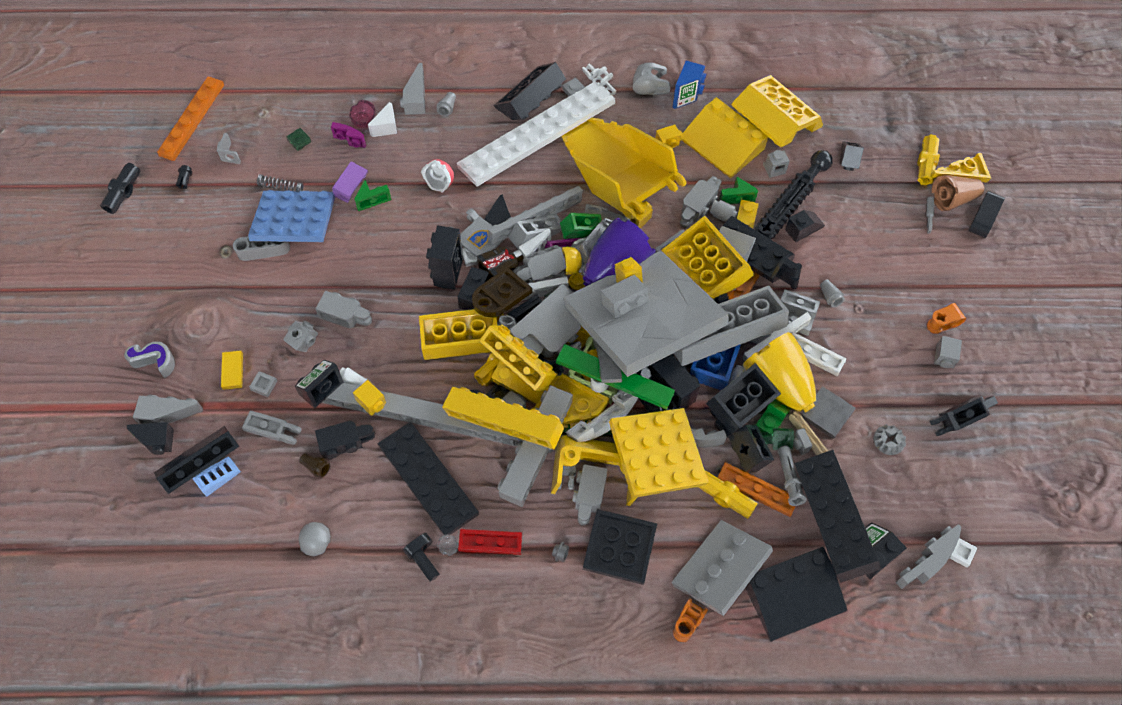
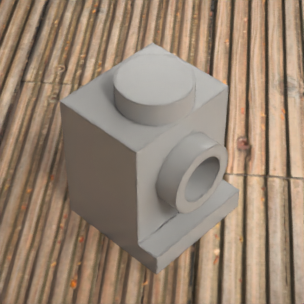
[763,150,790,178]

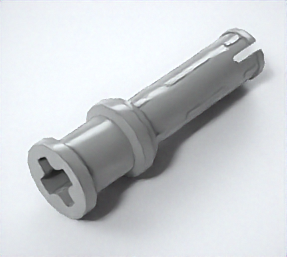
[777,446,807,506]

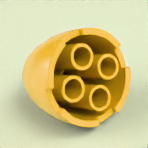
[743,332,816,413]

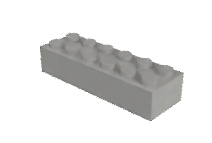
[674,286,789,366]

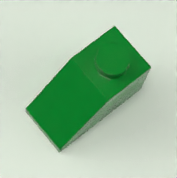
[560,213,602,239]

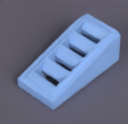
[192,456,241,497]

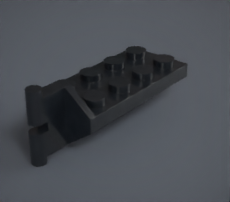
[718,216,802,289]

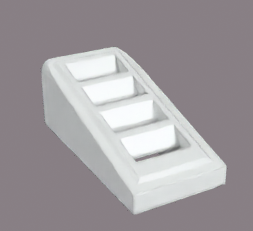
[519,229,551,260]

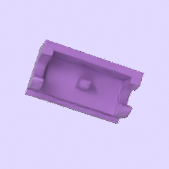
[333,162,368,203]

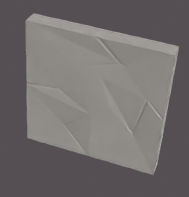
[564,250,728,377]

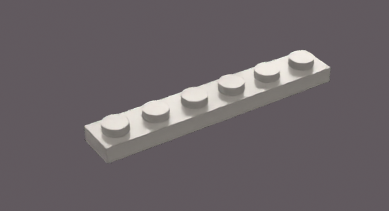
[488,186,583,245]

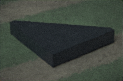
[484,194,511,226]

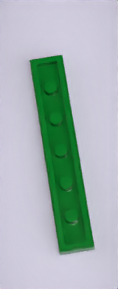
[556,344,675,410]

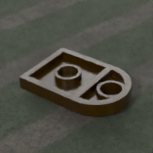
[472,267,533,317]

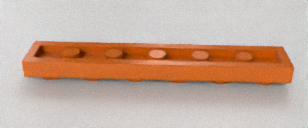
[157,76,224,161]

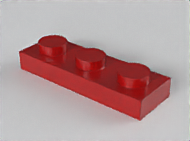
[458,529,523,555]

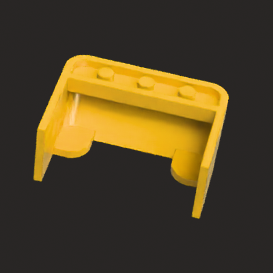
[551,435,637,506]

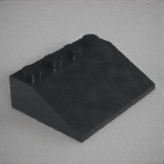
[745,547,848,642]

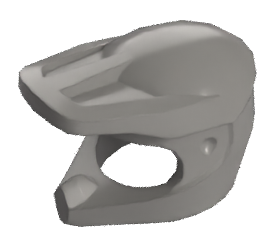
[632,63,670,95]

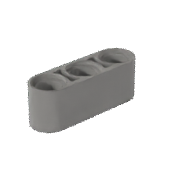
[233,236,290,261]

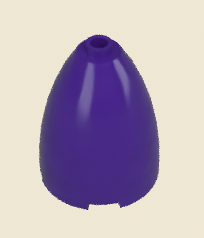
[583,217,656,287]

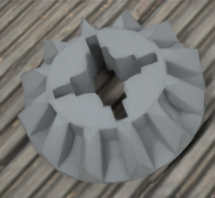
[874,424,906,455]

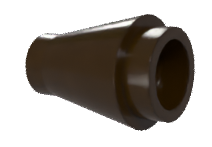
[299,453,330,477]

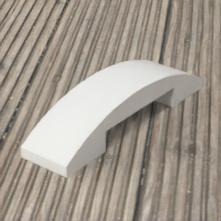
[566,391,638,442]

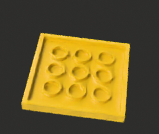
[609,408,709,498]

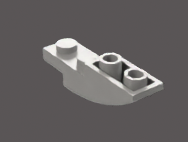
[896,524,962,589]

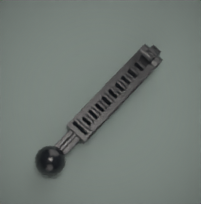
[754,150,833,240]

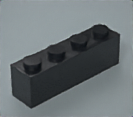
[154,426,239,494]

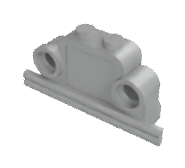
[510,284,581,358]

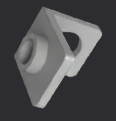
[217,133,241,164]

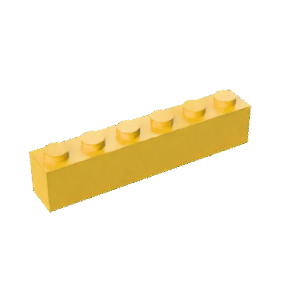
[442,386,564,450]

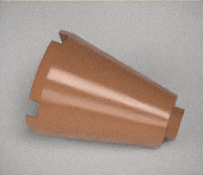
[932,175,984,211]

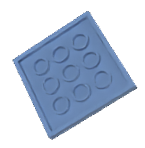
[248,190,335,242]

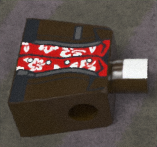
[477,246,524,279]

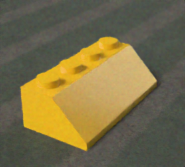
[419,309,497,360]

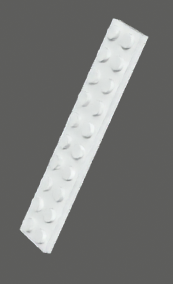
[457,82,615,186]

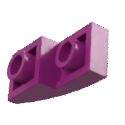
[331,122,366,148]

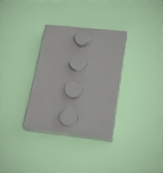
[672,520,773,616]

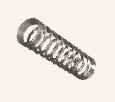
[257,174,304,192]

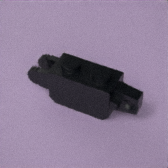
[929,396,998,436]

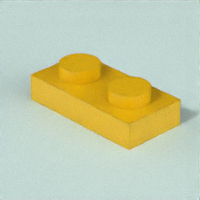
[737,200,759,228]

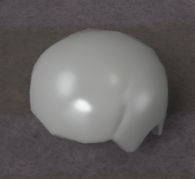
[299,522,331,556]

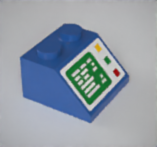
[672,61,707,109]

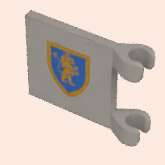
[450,208,505,257]

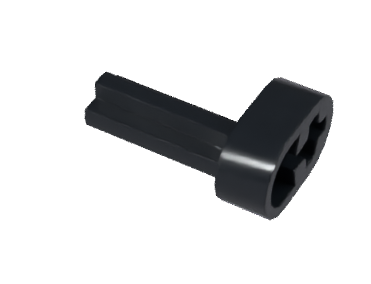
[403,533,440,582]

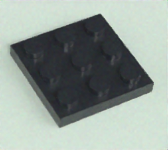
[582,509,658,585]

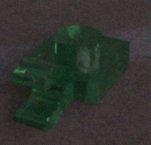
[761,428,794,450]

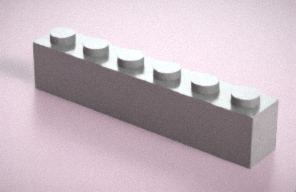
[497,385,573,507]

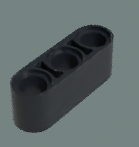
[968,191,1005,238]

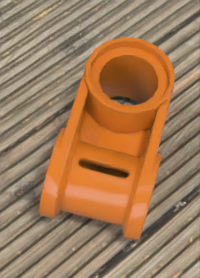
[927,303,967,334]
[673,598,708,642]

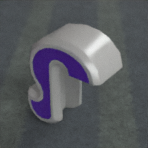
[124,342,175,378]

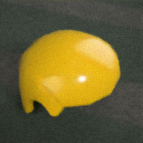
[562,247,582,275]

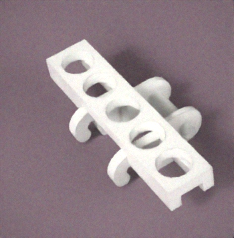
[582,63,616,96]

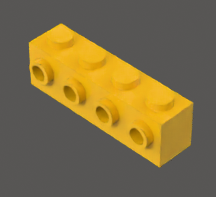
[480,325,557,391]

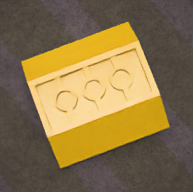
[731,75,823,147]

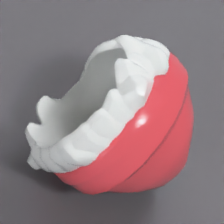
[421,159,454,193]

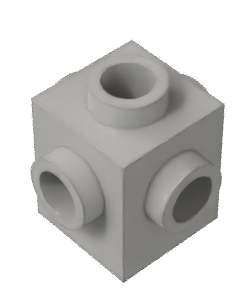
[283,321,318,352]

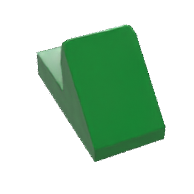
[719,177,758,204]
[354,180,392,212]
[756,399,792,438]

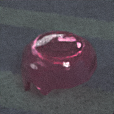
[349,100,376,128]

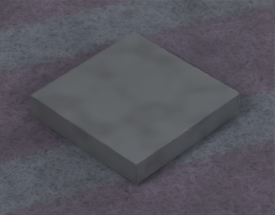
[801,386,855,439]

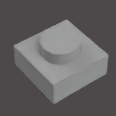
[562,77,585,96]
[249,371,278,397]
[793,428,813,455]

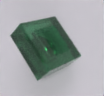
[286,128,311,151]

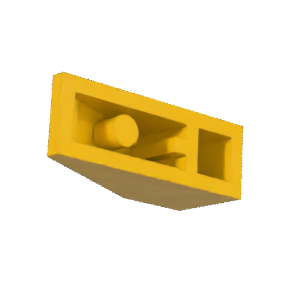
[491,360,546,404]

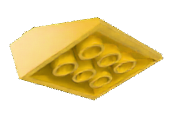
[682,97,768,179]
[661,216,754,299]

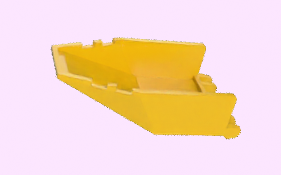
[561,117,687,219]

